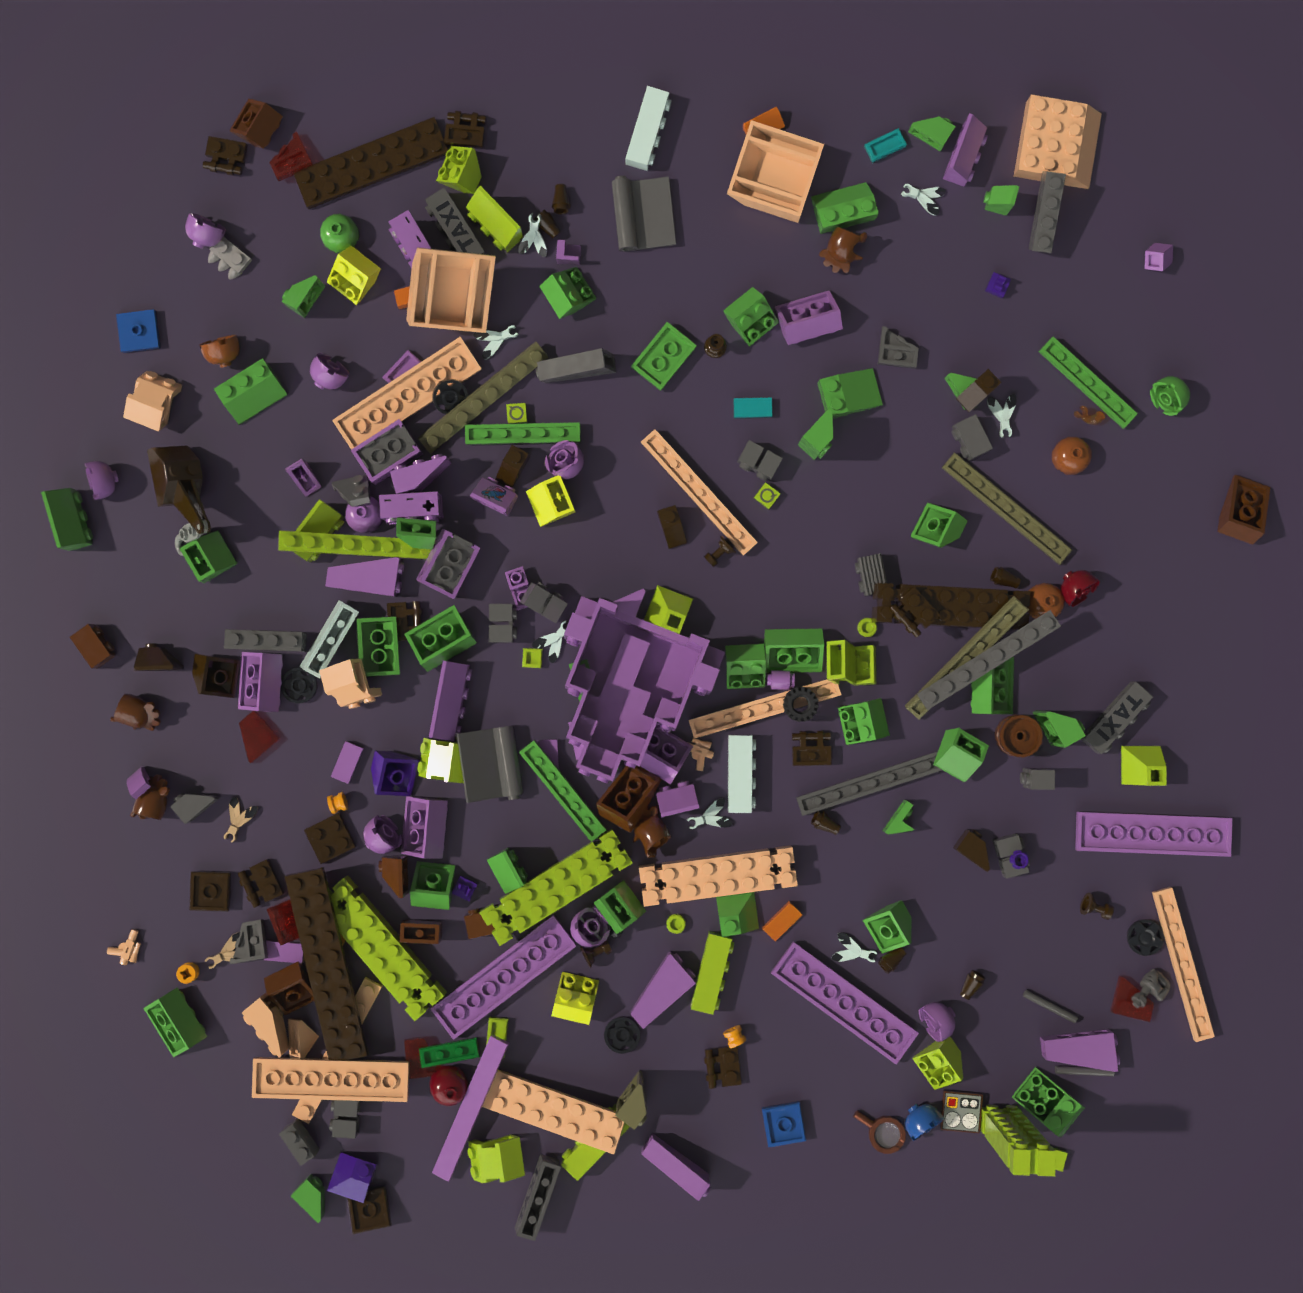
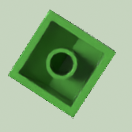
[410,861,455,910]

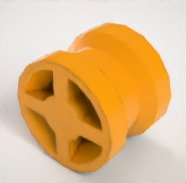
[327,792,348,814]
[176,962,200,984]
[723,1025,747,1048]

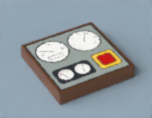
[940,1090,983,1133]

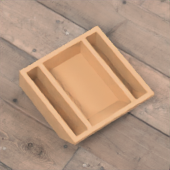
[1014,95,1102,189]
[727,120,824,223]
[406,247,496,333]

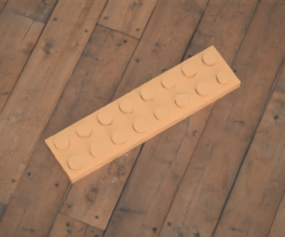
[332,337,482,450]
[252,1057,409,1102]
[482,1069,624,1154]

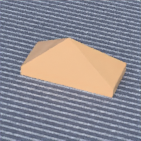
[288,1018,319,1058]

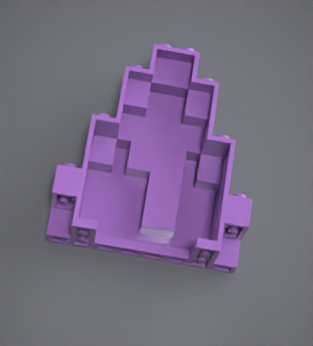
[564,596,725,784]

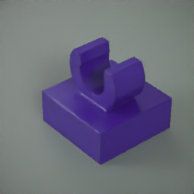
[985,272,1011,298]
[452,875,478,901]

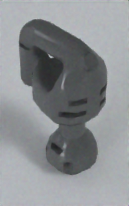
[1131,969,1170,1008]

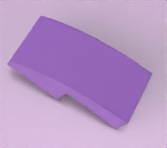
[505,566,529,611]
[127,766,151,799]

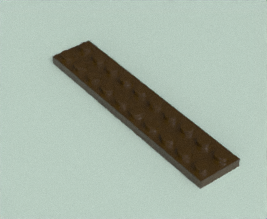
[285,867,369,1061]

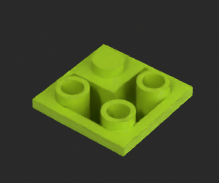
[436,146,482,194]
[644,585,693,634]
[1121,746,1167,786]
[912,1036,963,1090]

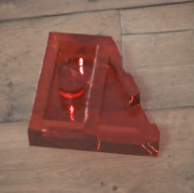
[269,132,313,181]
[239,711,280,763]
[1110,976,1154,1022]
[404,1037,442,1079]

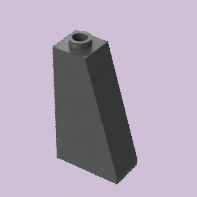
[536,348,616,383]

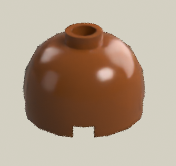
[199,335,240,368]
[1052,437,1092,475]
[1027,583,1065,619]

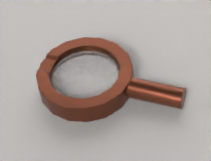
[853,1111,906,1154]

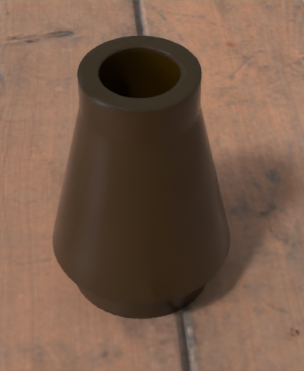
[552,184,571,214]
[534,209,561,239]
[990,567,1021,588]
[811,811,841,835]
[878,947,907,974]
[960,970,985,1000]

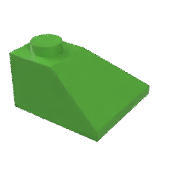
[281,275,325,318]
[910,503,968,548]
[716,892,759,937]
[863,900,911,953]

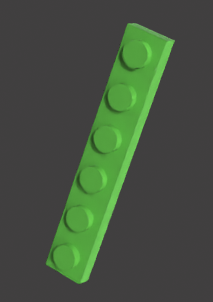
[1039,337,1138,429]
[465,422,580,445]
[519,739,606,842]

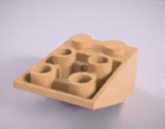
[242,993,289,1058]

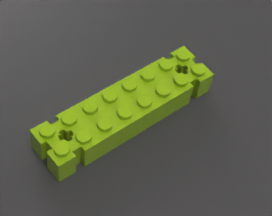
[479,829,633,946]
[330,875,447,1022]
[980,1104,1056,1176]

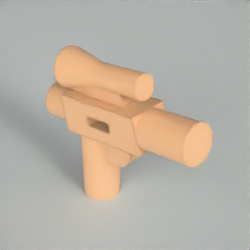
[687,738,714,771]
[107,929,141,965]

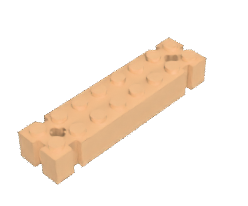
[639,845,798,907]

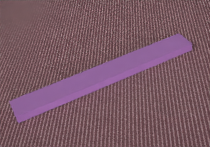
[432,1034,509,1182]

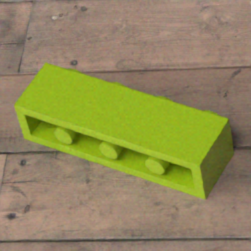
[690,931,734,1015]
[561,1104,630,1181]

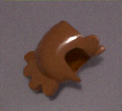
[819,227,867,273]
[110,694,161,731]
[130,774,170,820]
[633,806,671,858]

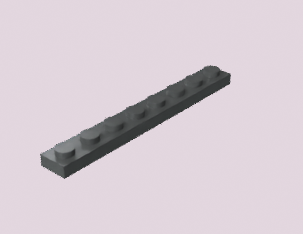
[917,610,1061,710]
[796,751,942,816]

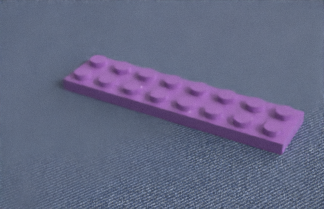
[1075,812,1232,857]
[431,914,577,1040]
[771,941,919,1065]

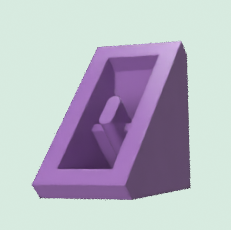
[285,459,322,497]
[612,588,645,617]

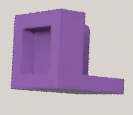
[556,240,581,265]
[1145,243,1173,271]

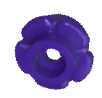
[1009,850,1029,869]

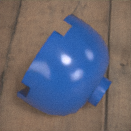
[905,1104,945,1141]

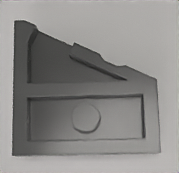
[877,326,919,369]
[331,474,371,507]
[230,920,268,964]

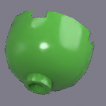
[320,214,359,254]
[1150,376,1190,416]

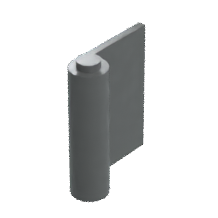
[612,176,676,252]
[457,725,523,803]

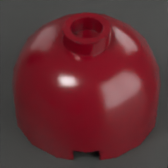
[1060,570,1100,607]
[429,1065,468,1106]

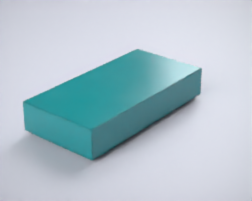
[864,128,907,163]
[733,397,772,418]

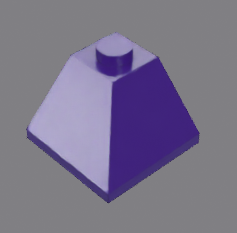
[371,750,419,796]
[327,1152,377,1203]

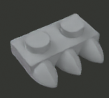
[208,237,252,280]

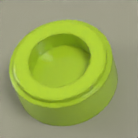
[857,618,877,637]
[666,914,686,934]

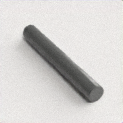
[1023,990,1078,1023]
[1055,1066,1115,1076]

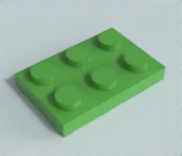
[631,322,697,391]

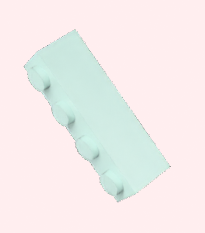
[625,86,672,171]
[300,600,359,679]
[728,735,756,813]

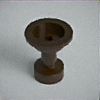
[704,334,727,358]
[704,535,736,567]
[1080,893,1114,920]
[580,940,612,968]

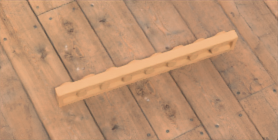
[641,429,758,556]
[689,679,841,739]
[1152,887,1215,1042]
[292,977,383,1124]

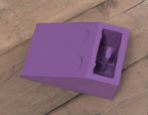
[390,454,451,494]

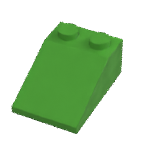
[817,368,883,418]

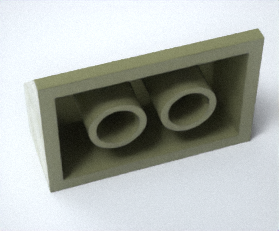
[615,1070,647,1130]

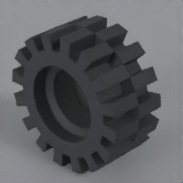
[783,687,819,722]

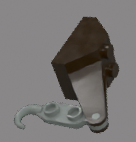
[147,445,211,556]

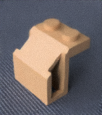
[123,371,182,431]
[319,659,382,709]

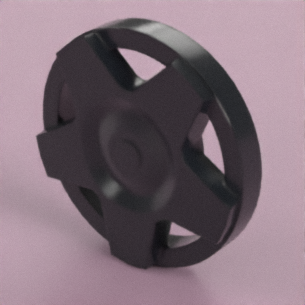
[432,379,468,414]
[281,668,317,703]
[1127,919,1164,956]
[604,1017,640,1054]

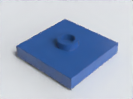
[116,309,160,353]
[762,1101,806,1148]

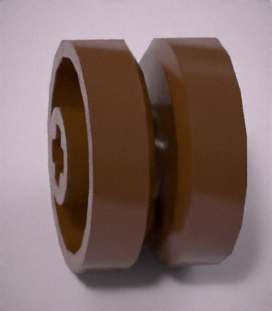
[995,714,1043,758]

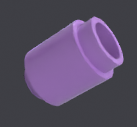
[767,670,795,690]

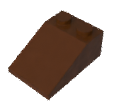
[1217,475,1270,545]
[596,766,661,833]

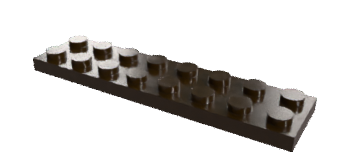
[293,117,448,209]

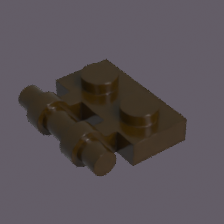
[444,111,486,148]
[203,136,248,175]
[890,587,940,638]
[387,601,423,641]
[792,731,831,766]
[237,859,284,908]
[704,1046,742,1089]

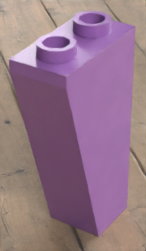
[325,557,404,597]
[631,951,696,1029]
[1040,1029,1120,1072]
[641,1133,711,1201]

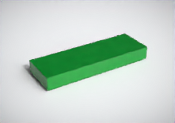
[419,1037,479,1068]

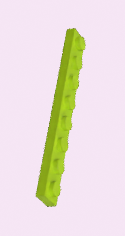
[278,531,436,559]

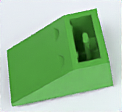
[1012,1067,1085,1138]

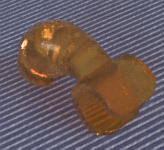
[1074,406,1105,425]

